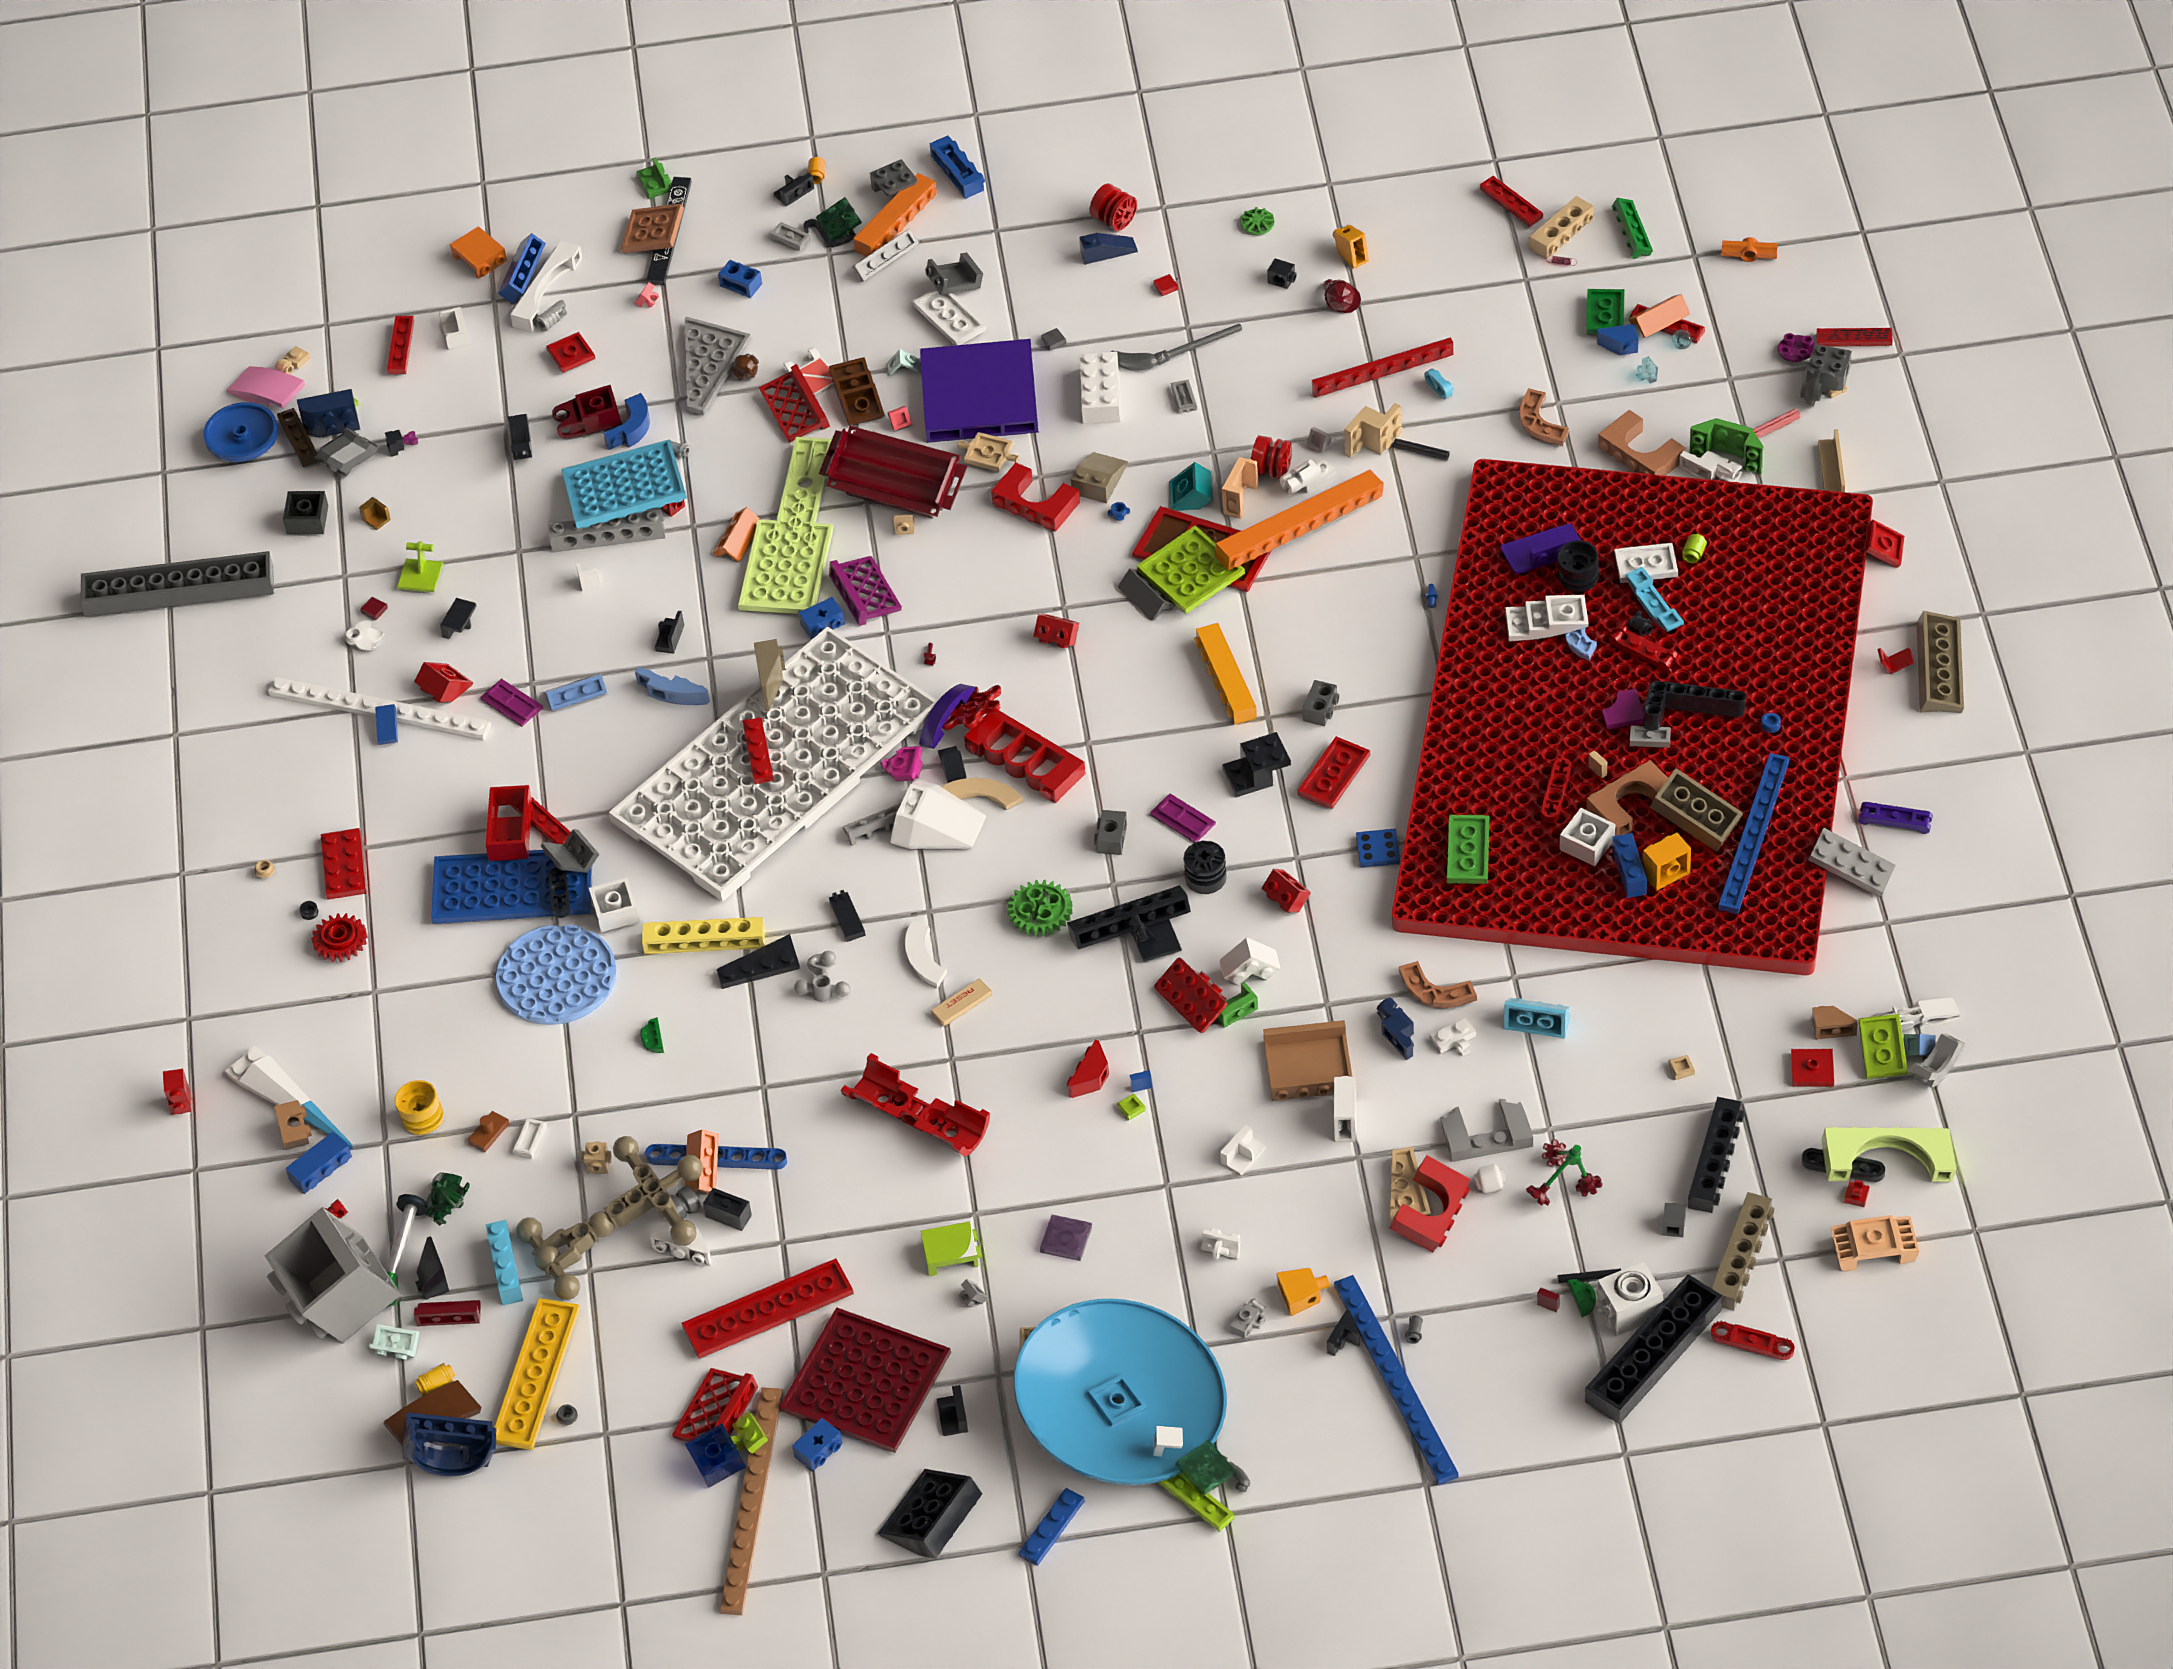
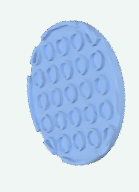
[495,924,616,1025]

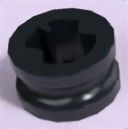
[300,901,318,920]

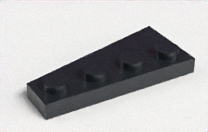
[717,934,800,989]

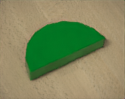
[640,1017,664,1053]
[1567,1279,1596,1318]

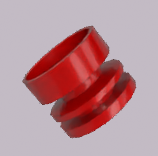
[1089,183,1137,231]
[1251,435,1292,479]

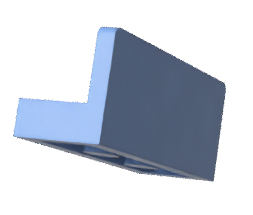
[544,674,607,711]

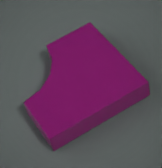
[1602,689,1644,729]

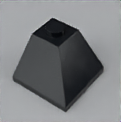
[415,1236,450,1300]

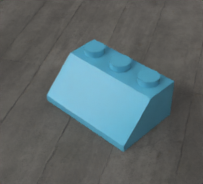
[1504,998,1570,1038]

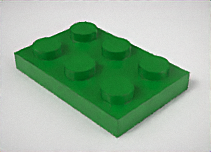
[1586,289,1625,334]

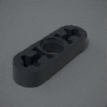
[549,867,570,918]

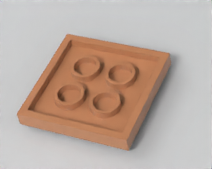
[621,204,684,253]

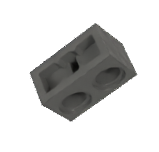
[1302,680,1340,726]

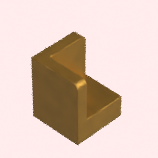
[359,497,391,530]

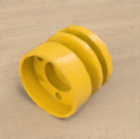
[394,1080,444,1135]

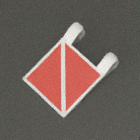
[784,347,834,396]

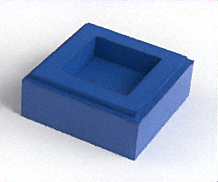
[1130,1070,1152,1093]

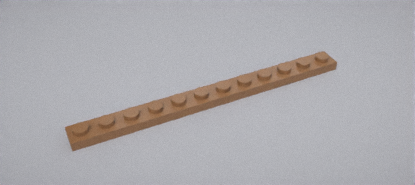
[720,1387,783,1615]

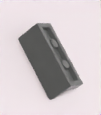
[1118,568,1175,620]

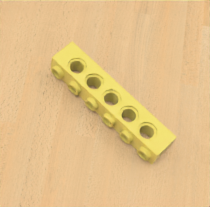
[642,917,765,954]

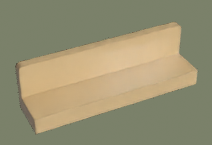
[1818,429,1845,492]

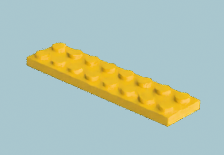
[494,1298,580,1450]

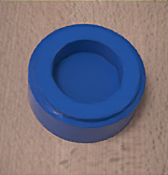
[1761,713,1781,733]

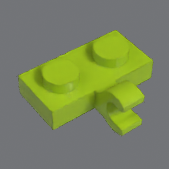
[724,1411,768,1454]

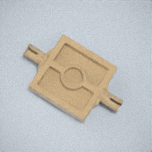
[957,432,1019,472]

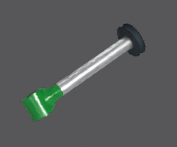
[385,1194,428,1306]

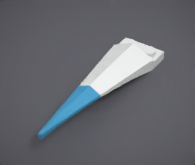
[225,1046,353,1149]

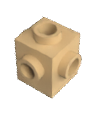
[581,1141,612,1174]

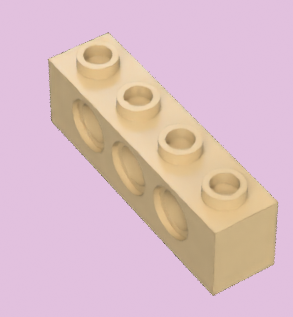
[1530,196,1594,259]

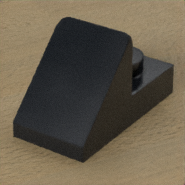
[937,746,967,783]
[1327,1309,1360,1356]

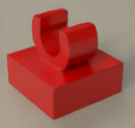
[1844,1180,1870,1207]

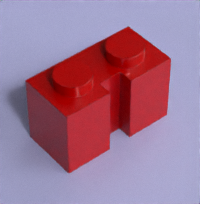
[163,1068,192,1115]

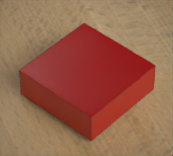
[1153,274,1179,296]

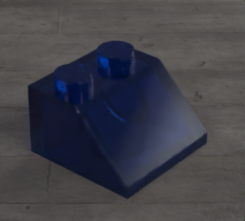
[685,1423,746,1488]

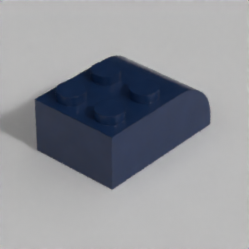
[297,389,360,437]

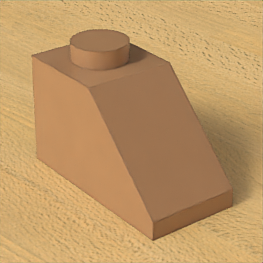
[1812,1006,1858,1040]

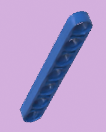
[645,1144,787,1170]

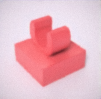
[635,282,659,307]
[887,406,911,431]

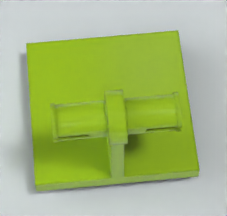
[397,541,443,592]

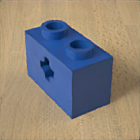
[798,597,845,639]
[792,1418,843,1471]

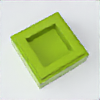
[1117,1093,1146,1120]

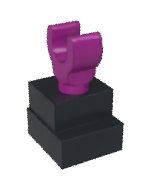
[385,430,418,457]

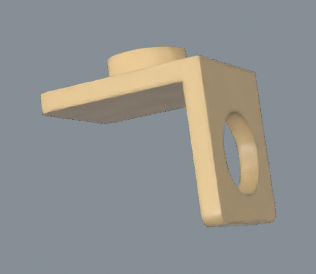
[893,515,915,535]

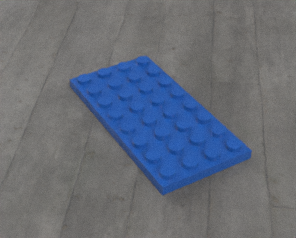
[431,850,593,924]

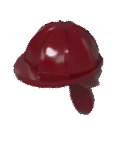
[1323,279,1361,313]

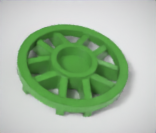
[1240,207,1274,235]

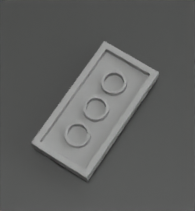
[1808,828,1896,897]

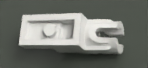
[1679,451,1742,482]
[1280,459,1336,494]

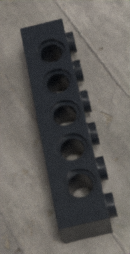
[1067,885,1191,950]
[1688,1096,1745,1213]

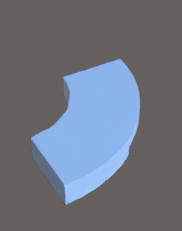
[1565,627,1597,661]

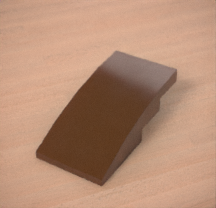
[829,357,885,426]
[383,1380,482,1447]

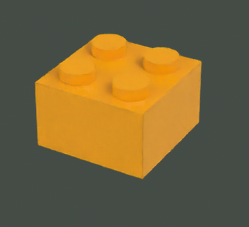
[1643,833,1691,891]

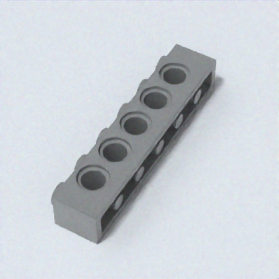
[548,509,665,553]

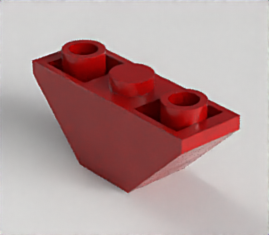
[1066,1039,1109,1098]

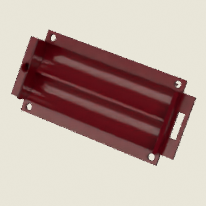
[818,426,968,519]

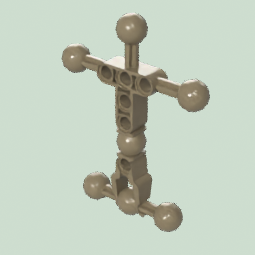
[516,1136,703,1300]

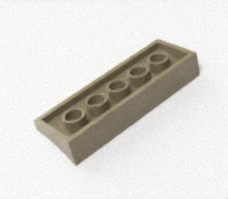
[1917,611,1964,713]

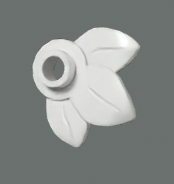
[345,620,384,651]

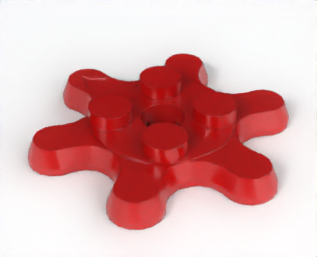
[942,685,1002,731]

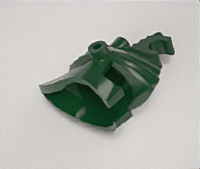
[425,1172,470,1226]

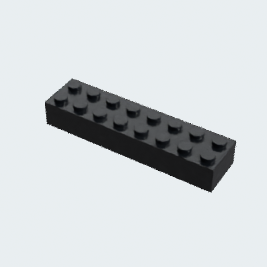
[1585,1274,1723,1425]

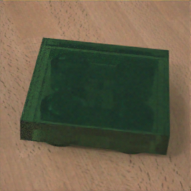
[816,197,862,241]
[1175,1440,1237,1496]

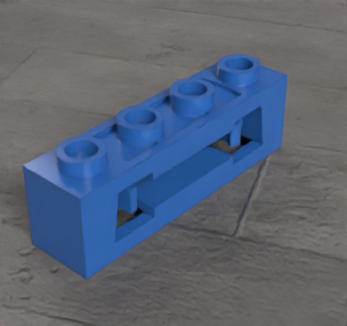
[929,135,985,199]

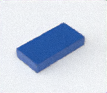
[375,704,398,745]

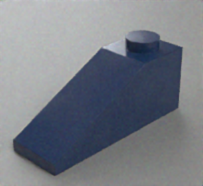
[1079,233,1138,265]

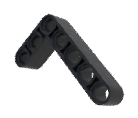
[1643,681,1746,731]

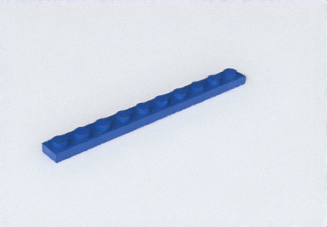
[1718,753,1789,914]

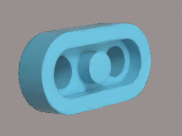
[1424,368,1453,399]

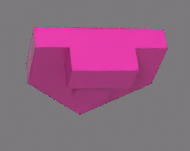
[880,746,923,782]

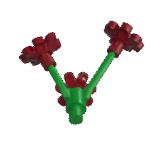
[1526,1139,1603,1206]

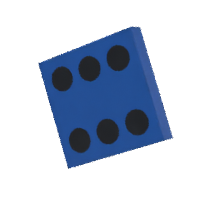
[1356,828,1400,868]

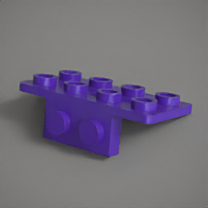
[1501,524,1581,574]

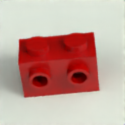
[1033,613,1080,648]
[1261,869,1311,913]

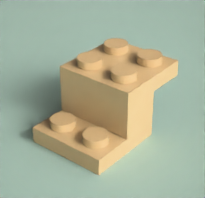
[1344,403,1403,458]

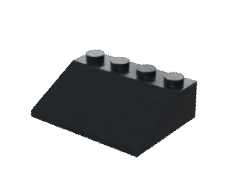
[878,1469,983,1559]

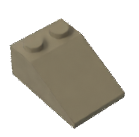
[1071,452,1128,503]
[754,639,786,711]

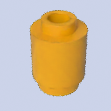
[807,157,826,184]

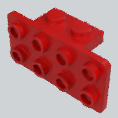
[1154,957,1227,1033]

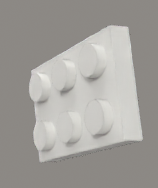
[1614,543,1678,583]

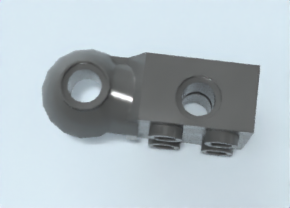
[1800,344,1852,407]

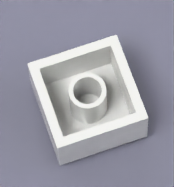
[1560,808,1616,866]
[589,878,640,932]

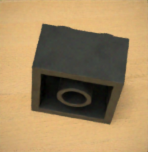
[283,491,328,534]

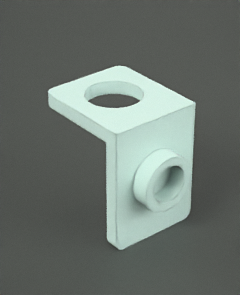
[887,349,921,375]

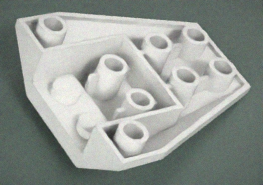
[890,780,986,849]

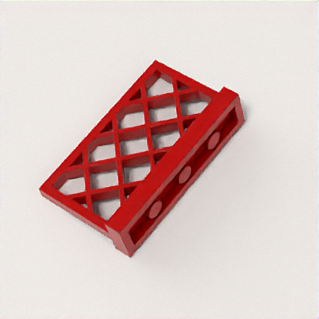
[759,364,830,443]
[672,1368,758,1454]

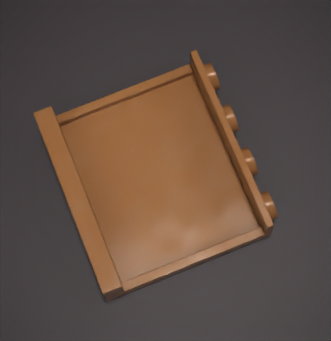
[1263,1020,1352,1101]

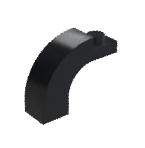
[508,414,532,460]

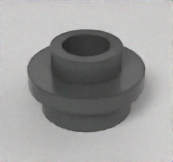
[556,1404,578,1425]

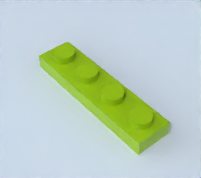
[1157,1473,1235,1532]

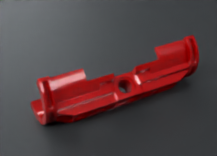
[841,1053,990,1156]

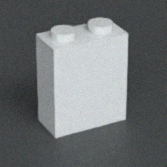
[1334,1076,1356,1142]

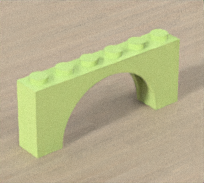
[1821,1127,1956,1182]

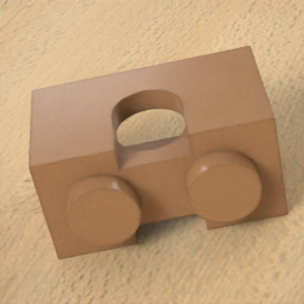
[274,1100,312,1150]

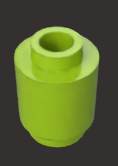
[1683,534,1707,563]

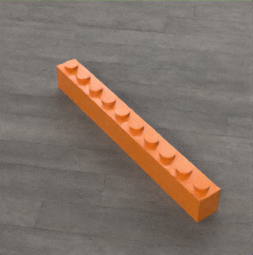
[1215,470,1384,571]

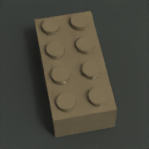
[1650,769,1743,852]

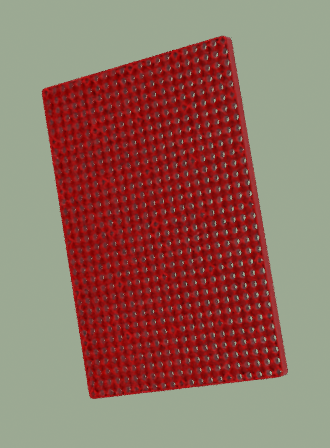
[1392,459,1873,975]

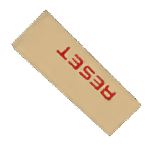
[931,978,992,1026]

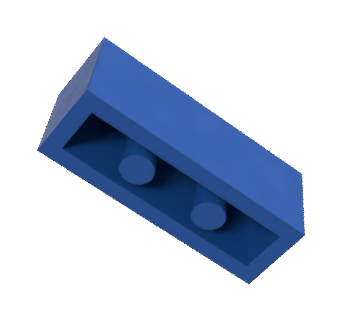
[1612,833,1647,898]
[285,1132,352,1194]

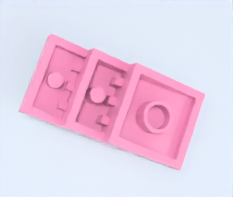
[227,366,305,409]

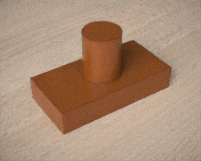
[468,1111,510,1152]

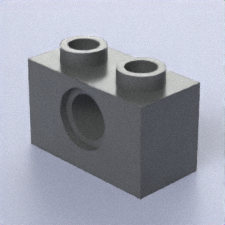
[1094,810,1127,855]

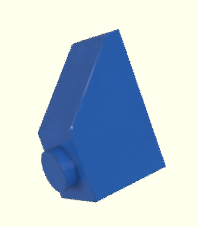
[1597,324,1638,355]

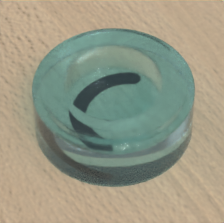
[1672,330,1692,349]

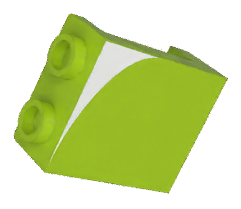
[921,1221,982,1276]

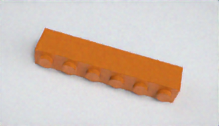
[853,173,937,257]

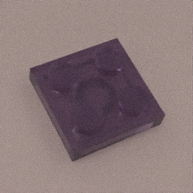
[1040,1214,1092,1261]

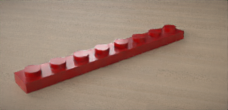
[1312,337,1454,398]

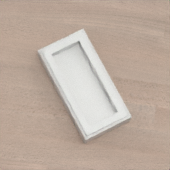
[512,1118,547,1159]

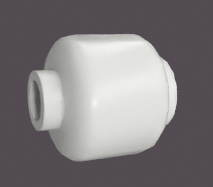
[1474,1164,1506,1193]

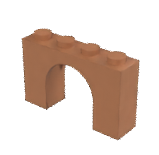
[1598,410,1686,476]
[1587,761,1668,836]

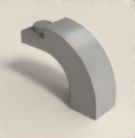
[1911,1034,1965,1088]

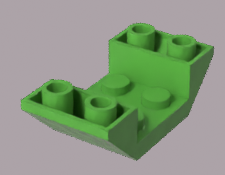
[1689,418,1764,475]

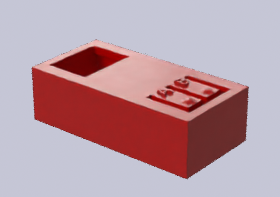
[485,785,532,861]

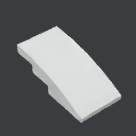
[1505,595,1588,641]

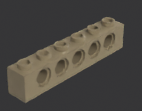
[1712,1192,1775,1311]

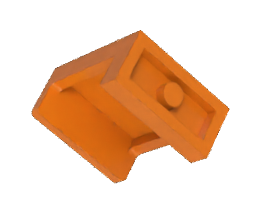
[450,226,507,279]

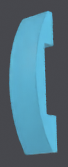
[1626,566,1684,632]

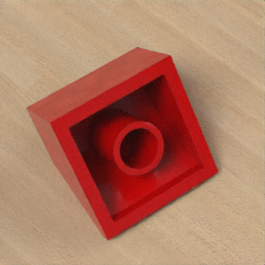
[414,662,474,703]

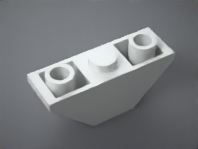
[650,1226,711,1265]

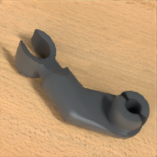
[1212,1454,1250,1492]

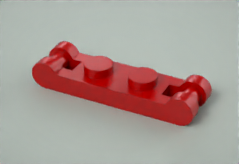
[1609,625,1679,671]

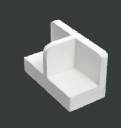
[1220,1125,1265,1175]

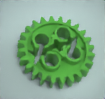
[1008,880,1073,937]

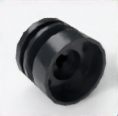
[1558,540,1599,592]
[1183,840,1227,894]

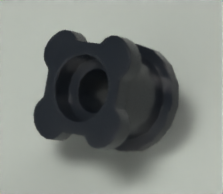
[1628,611,1653,637]

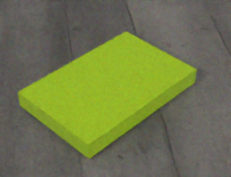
[1858,1013,1908,1080]

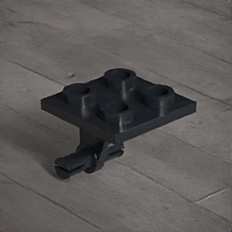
[1131,915,1182,962]

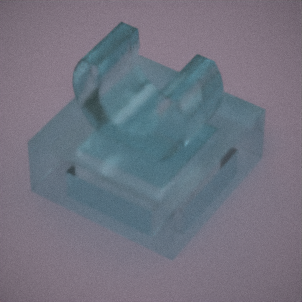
[1636,356,1658,384]

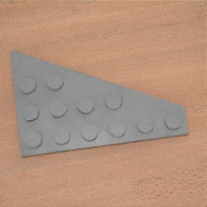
[685,317,751,415]

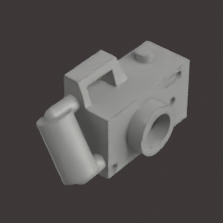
[1230,1298,1266,1339]

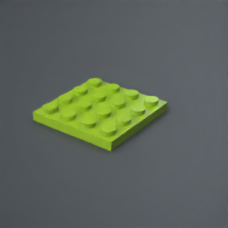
[1136,526,1245,614]

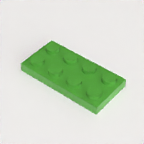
[1447,815,1489,884]

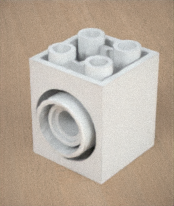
[1595,1262,1663,1336]

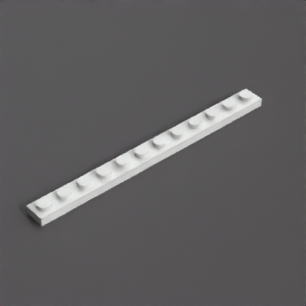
[268,677,491,740]

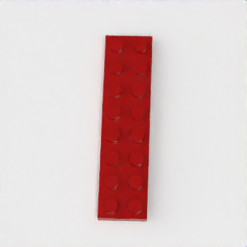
[682,1258,854,1359]

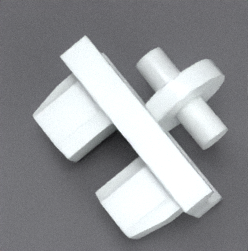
[1201,1228,1241,1259]

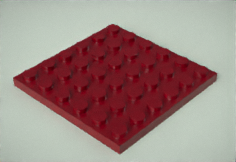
[779,1307,951,1453]

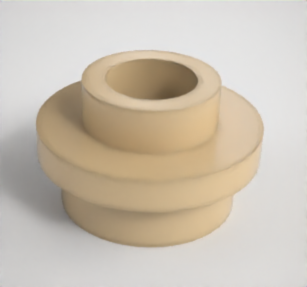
[254,859,275,878]

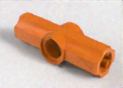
[1721,237,1778,262]

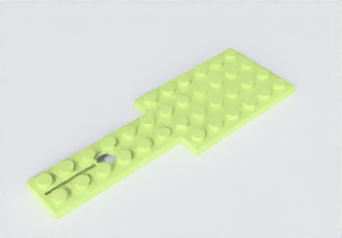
[738,437,833,614]

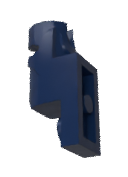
[1376,997,1414,1060]

